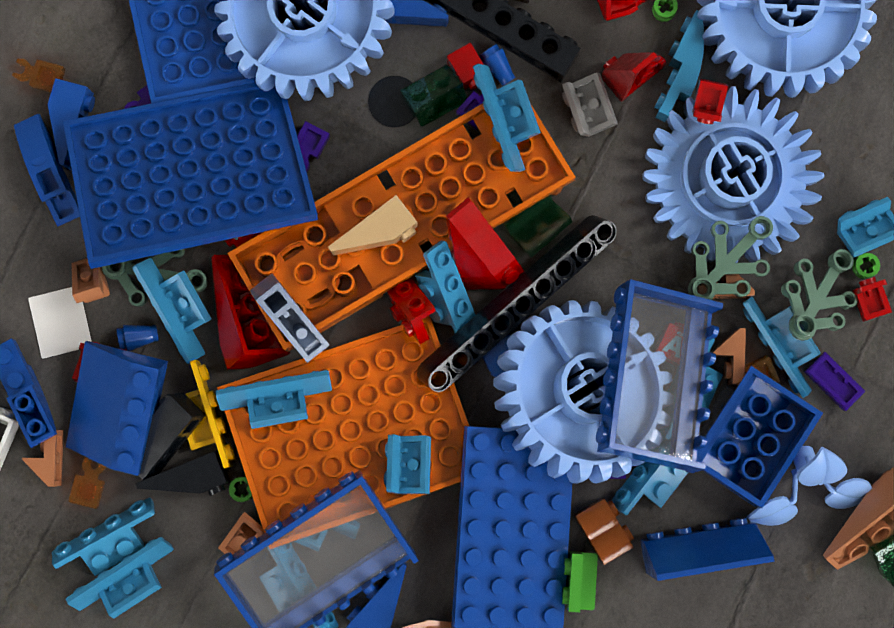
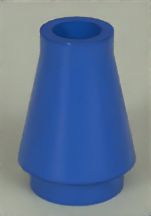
[479,44,516,86]
[116,325,159,351]

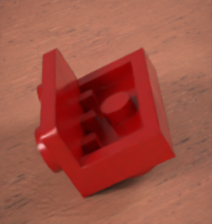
[387,279,436,344]

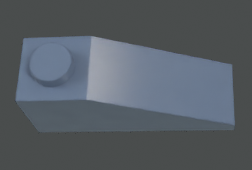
[250,273,329,363]

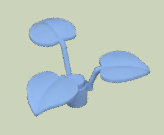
[747,446,872,526]

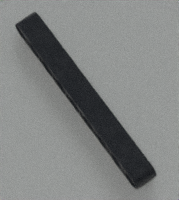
[417,215,617,392]

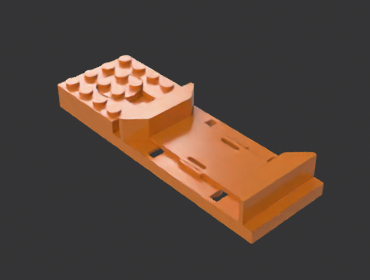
[227,103,576,352]

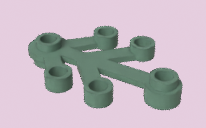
[688,216,773,300]
[102,249,208,307]
[781,249,857,341]

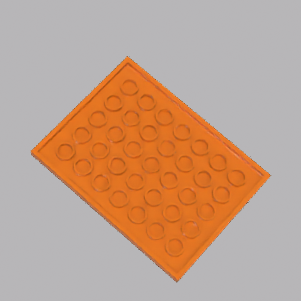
[217,316,469,550]

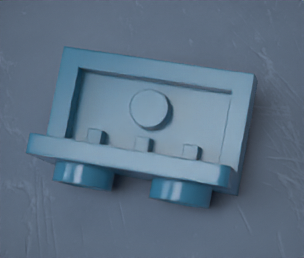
[837,197,894,258]
[384,434,431,494]

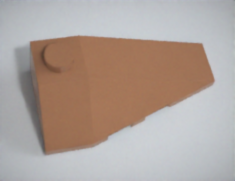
[823,467,894,570]

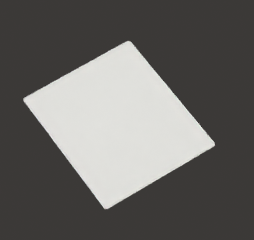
[28,287,92,359]

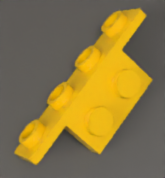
[186,360,235,468]

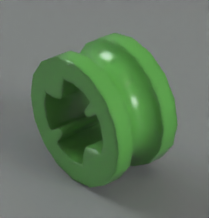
[652,0,678,22]
[852,253,880,279]
[229,477,252,502]

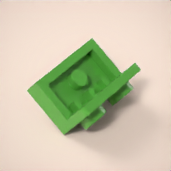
[562,551,598,612]

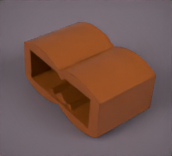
[573,498,634,565]

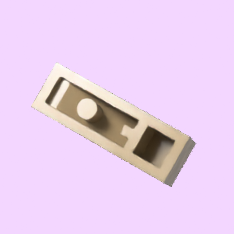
[328,195,418,256]

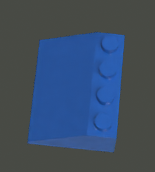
[66,341,168,476]
[696,366,823,508]
[640,518,775,581]

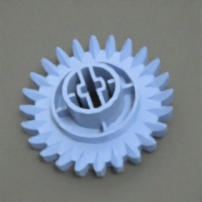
[642,86,824,263]

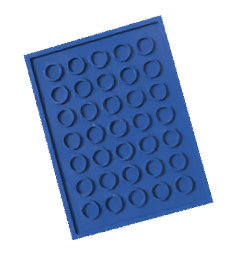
[63,83,318,269]

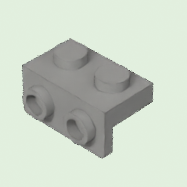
[562,72,618,137]

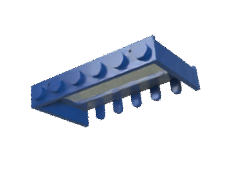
[596,279,723,473]
[214,470,419,628]

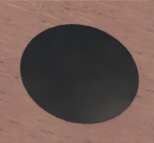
[368,76,421,127]

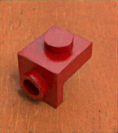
[692,79,728,124]
[852,277,892,322]

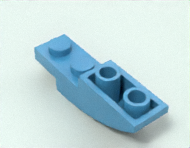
[654,10,704,122]

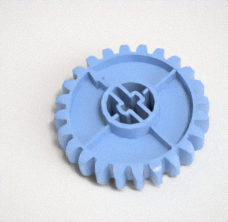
[214,0,395,101]
[697,0,877,98]
[493,300,674,484]

